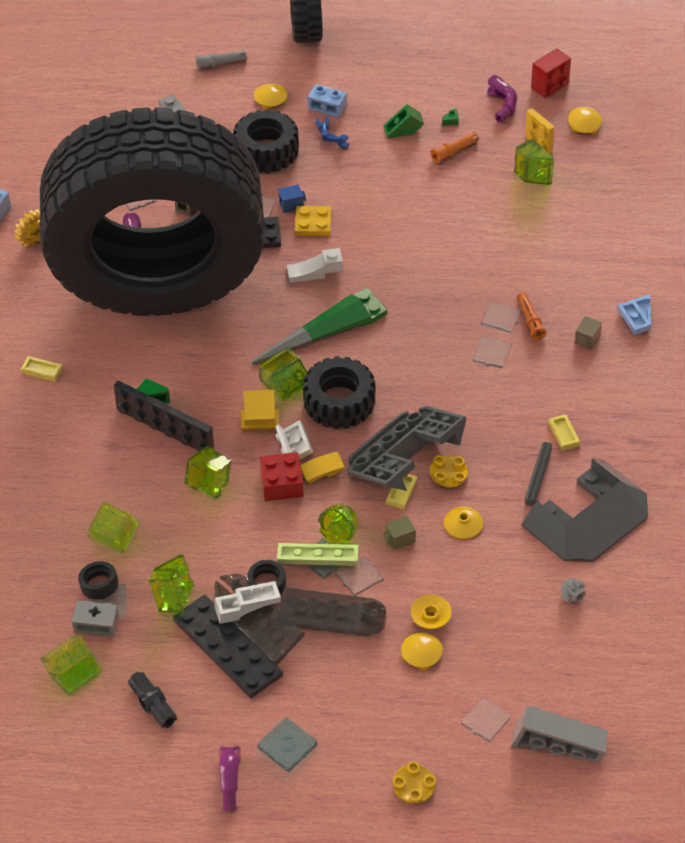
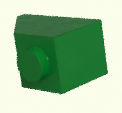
[383,104,425,138]

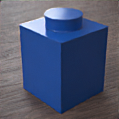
[278,184,306,213]

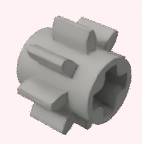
[561,578,586,603]

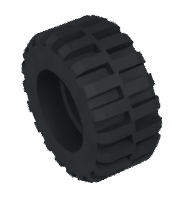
[290,0,323,43]
[233,109,299,173]
[303,356,376,429]

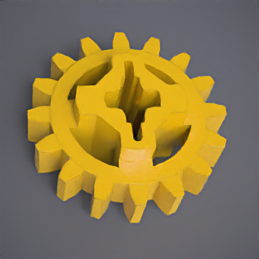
[14,209,40,246]

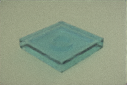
[257,717,318,773]

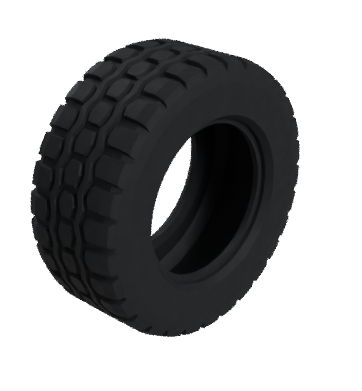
[40,107,265,316]

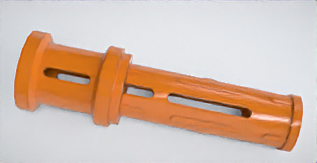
[430,131,479,164]
[516,292,547,341]

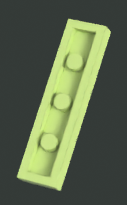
[277,543,359,566]

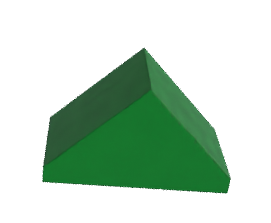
[137,378,170,404]

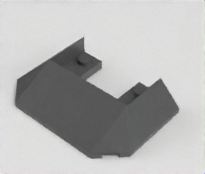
[348,406,467,491]
[522,458,648,562]

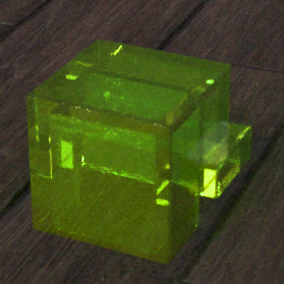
[184,446,231,500]
[88,501,139,553]

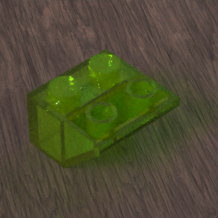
[514,139,554,185]
[258,347,307,402]
[149,555,194,613]
[40,635,102,695]

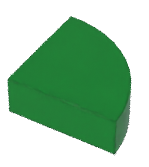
[442,109,459,126]

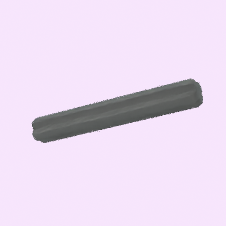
[525,442,552,505]

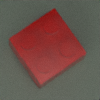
[531,48,571,98]
[259,452,304,501]

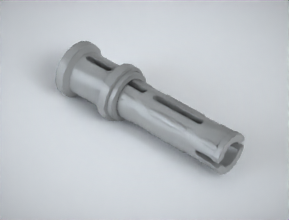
[196,50,247,70]

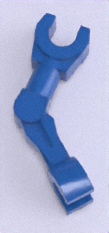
[316,117,349,149]

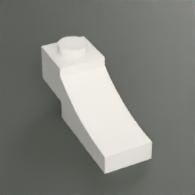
[287,248,343,283]
[215,581,281,624]

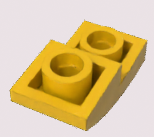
[301,452,346,484]

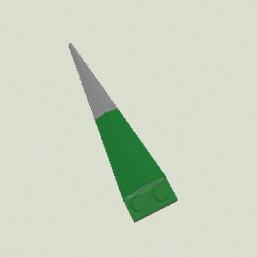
[251,287,388,365]

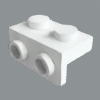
[275,420,313,459]

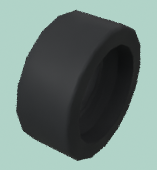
[247,560,286,594]
[78,561,118,600]

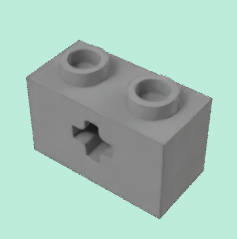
[72,600,119,637]

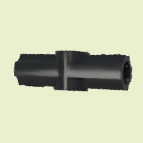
[128,672,177,728]

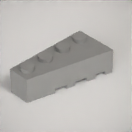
[511,705,609,762]

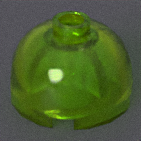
[318,504,359,545]

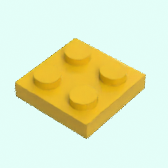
[525,108,555,155]
[295,206,332,236]

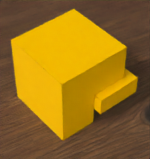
[241,390,279,431]

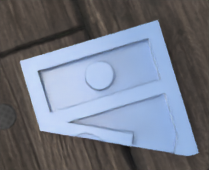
[617,295,651,335]

